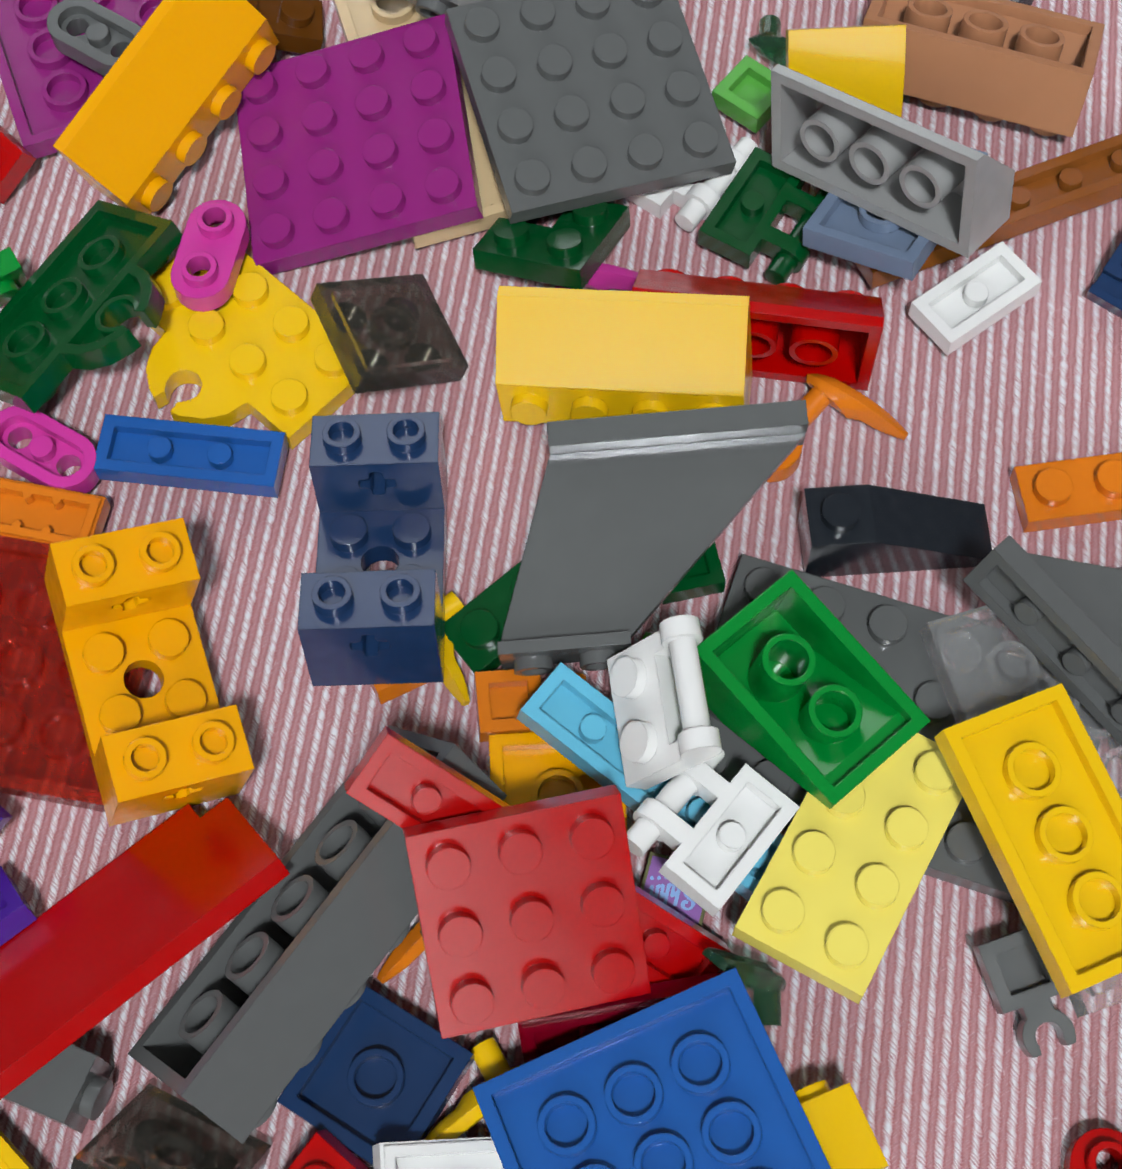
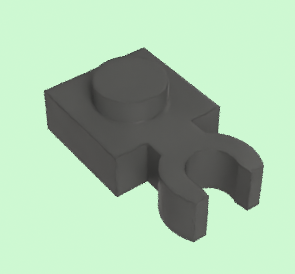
[972,928,1076,1058]

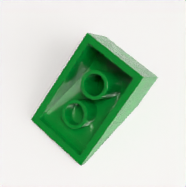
[697,569,931,809]

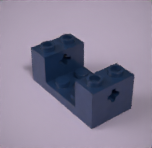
[297,412,448,686]

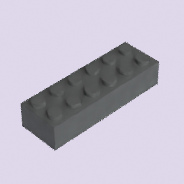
[128,725,507,1144]

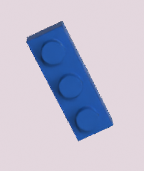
[94,414,289,498]

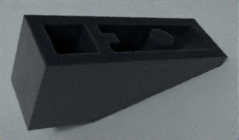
[797,484,992,577]

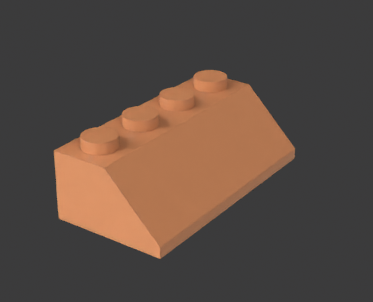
[862,0,1105,138]

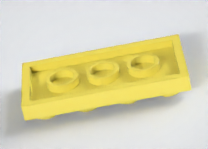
[732,733,963,1004]

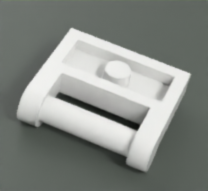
[607,614,723,790]

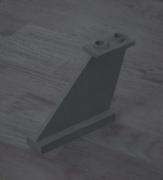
[497,400,808,676]
[963,535,1122,746]

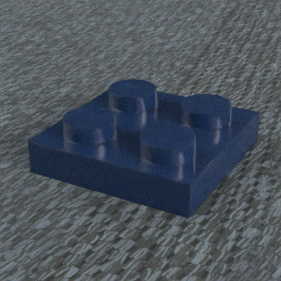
[277,986,474,1166]

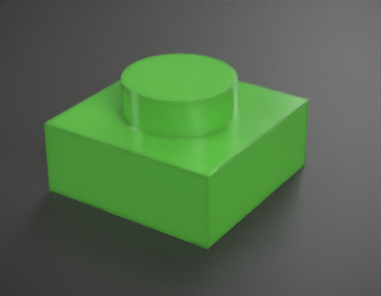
[712,55,771,133]

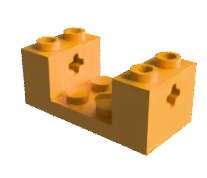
[44,518,254,827]

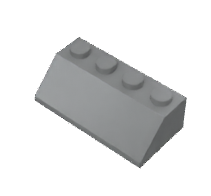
[771,64,1015,258]

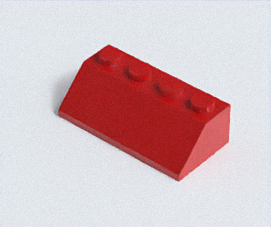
[632,269,884,391]

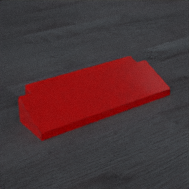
[0,797,290,1100]

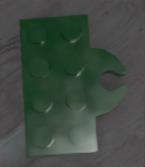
[0,200,183,414]

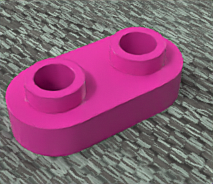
[171,200,250,312]
[0,406,99,493]

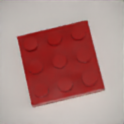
[402,784,651,1039]

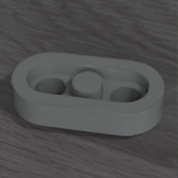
[47,0,142,76]

